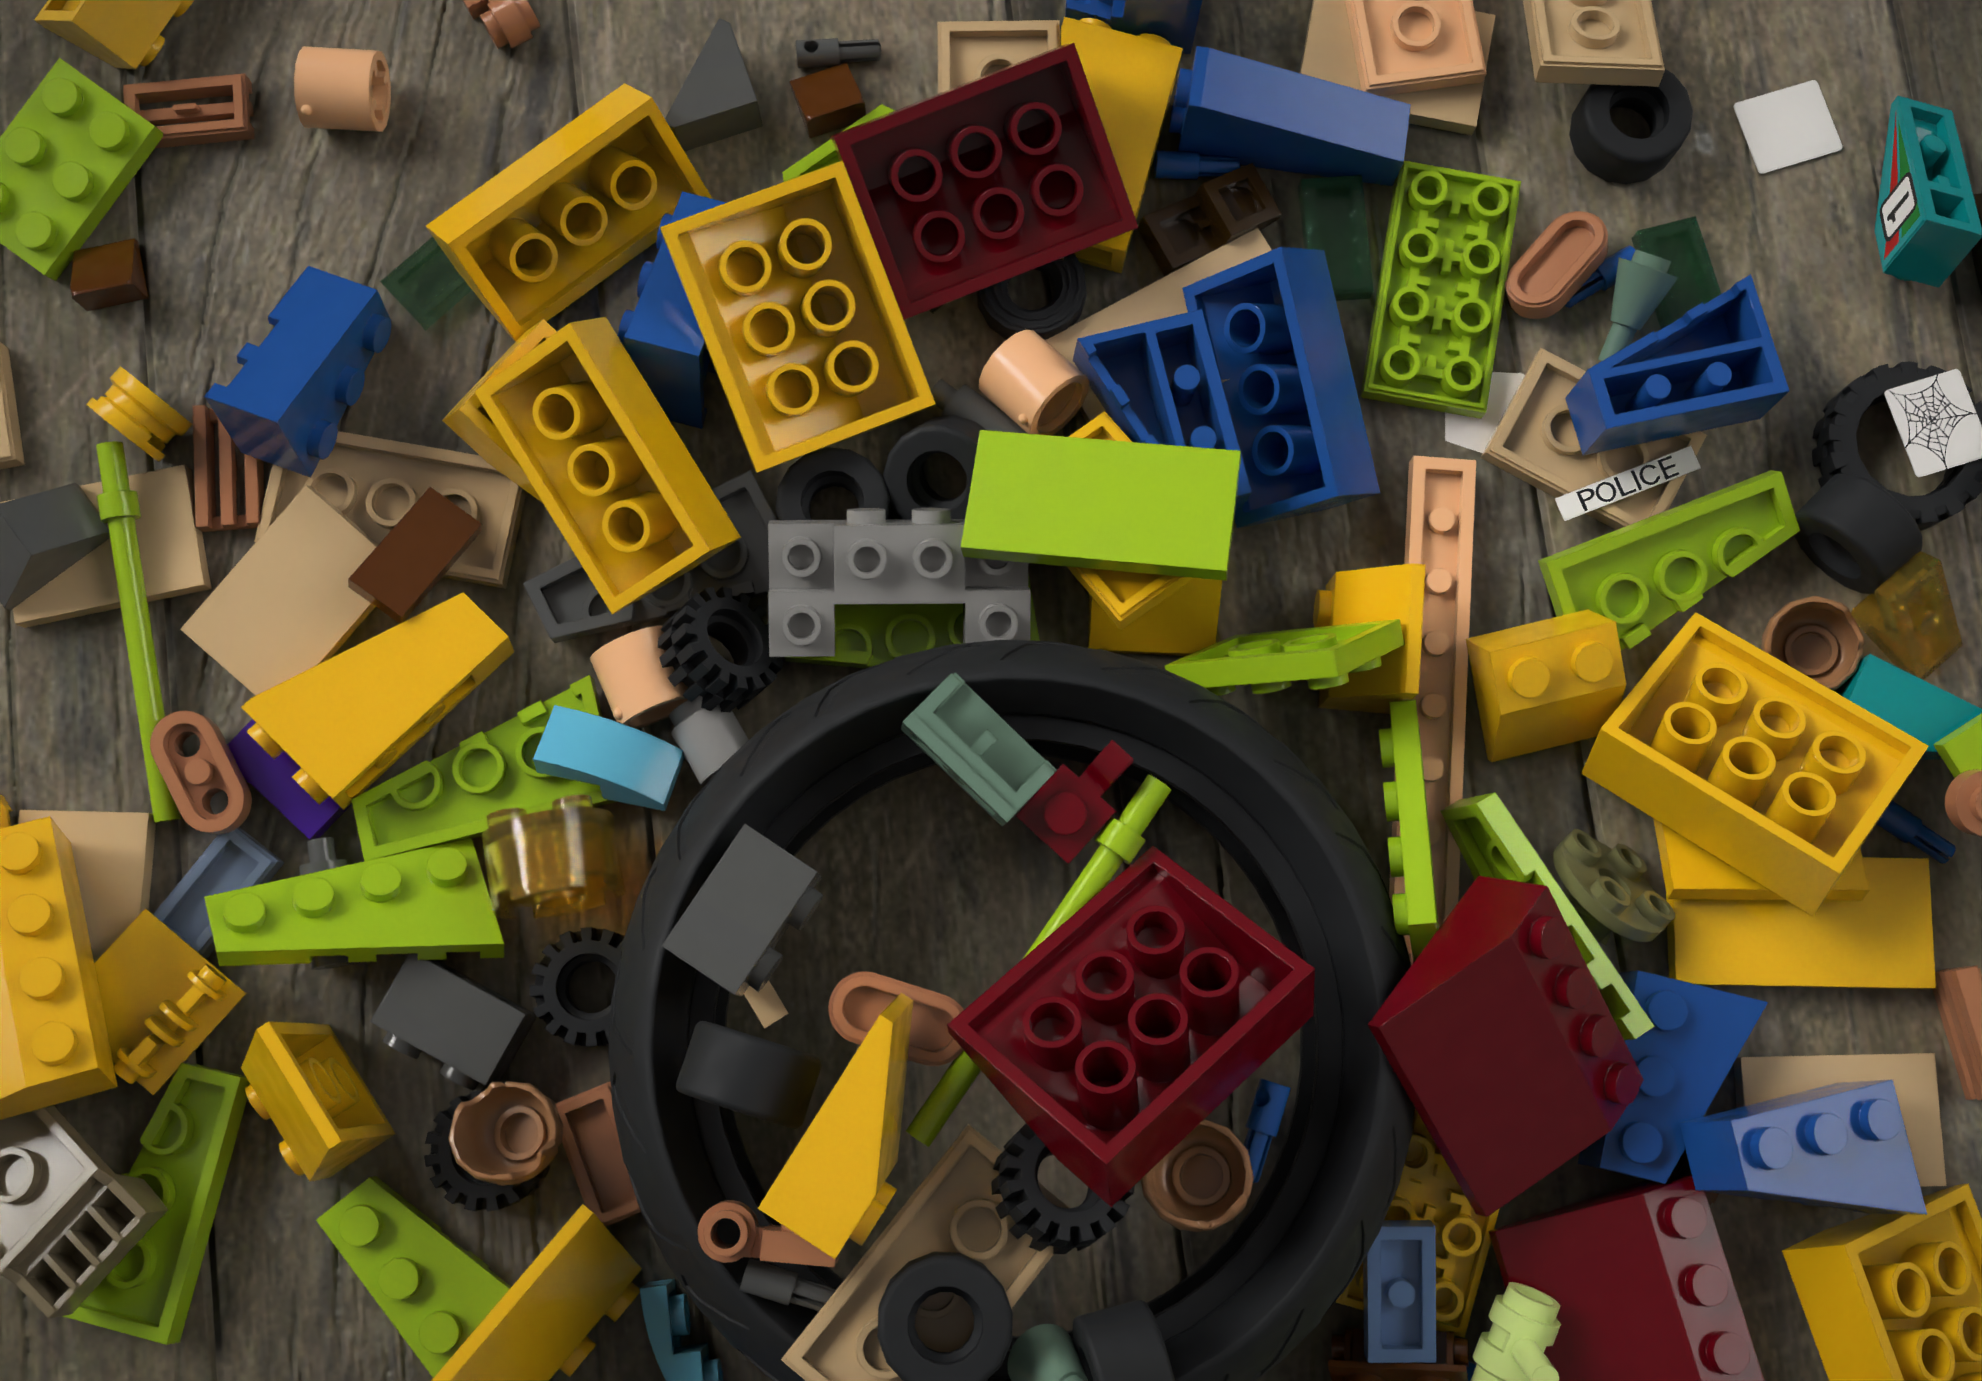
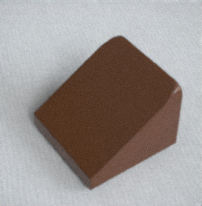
[789,62,866,139]
[70,238,148,311]

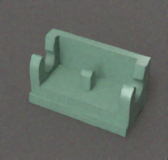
[901,672,1057,827]

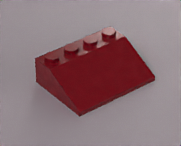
[830,43,1139,320]
[947,846,1315,1207]
[1368,876,1644,1217]
[1488,1175,1764,1381]

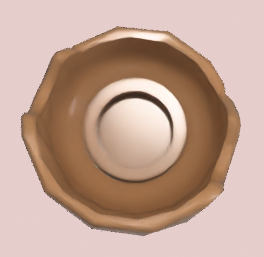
[1761,596,1864,690]
[448,1081,563,1186]
[1141,1119,1254,1232]

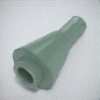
[1598,249,1678,361]
[1008,1324,1088,1381]

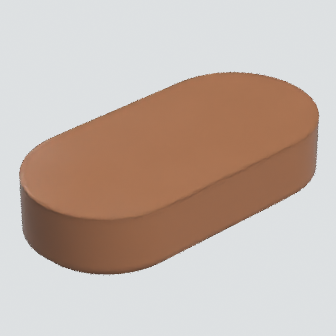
[1505,211,1608,319]
[828,971,964,1066]

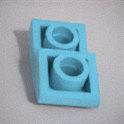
[533,705,685,811]
[639,1279,724,1381]

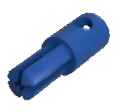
[1154,150,1241,180]
[1565,245,1635,308]
[1877,800,1956,864]
[1243,1078,1291,1183]

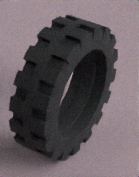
[1812,361,1982,531]

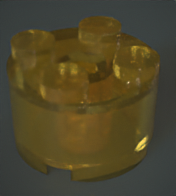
[482,795,626,919]

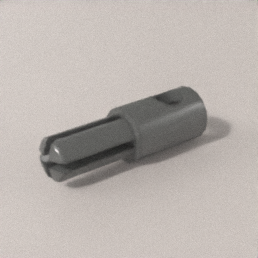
[796,38,881,68]
[739,1258,836,1311]

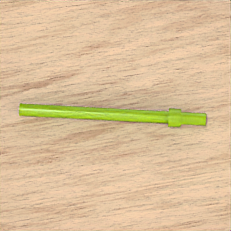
[96,441,181,823]
[906,774,1172,1147]

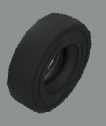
[977,253,1087,340]

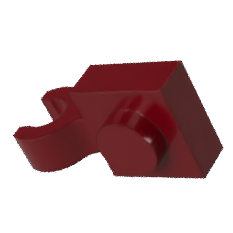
[1016,740,1134,864]

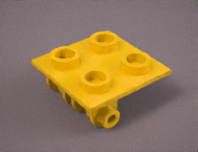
[94,908,247,1095]

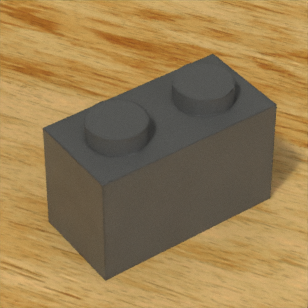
[662,824,824,997]
[370,953,537,1091]

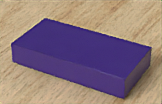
[227,719,352,840]

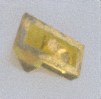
[1851,551,1963,680]

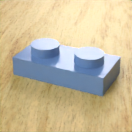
[1363,1220,1436,1363]

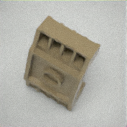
[0,1105,168,1318]

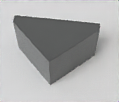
[665,18,763,152]
[0,483,110,610]

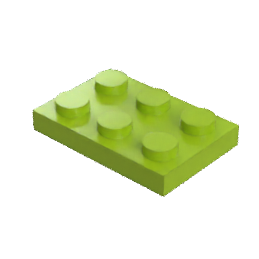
[0,57,163,281]
[1164,619,1405,696]

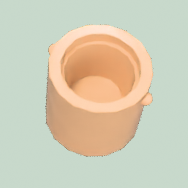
[294,46,391,132]
[979,330,1089,436]
[590,625,688,729]

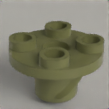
[1553,829,1675,945]

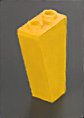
[1060,17,1183,273]
[241,592,514,810]

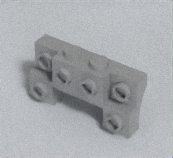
[768,508,1031,657]

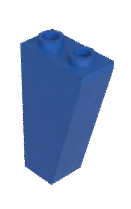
[1169,46,1411,186]

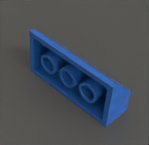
[1182,247,1380,528]

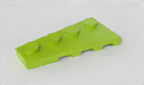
[1538,470,1800,651]
[351,675,618,861]
[1379,699,1439,963]
[1441,792,1655,1040]
[204,838,504,966]

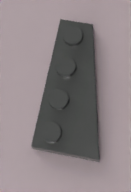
[523,470,776,643]

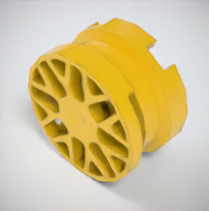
[86,366,193,462]

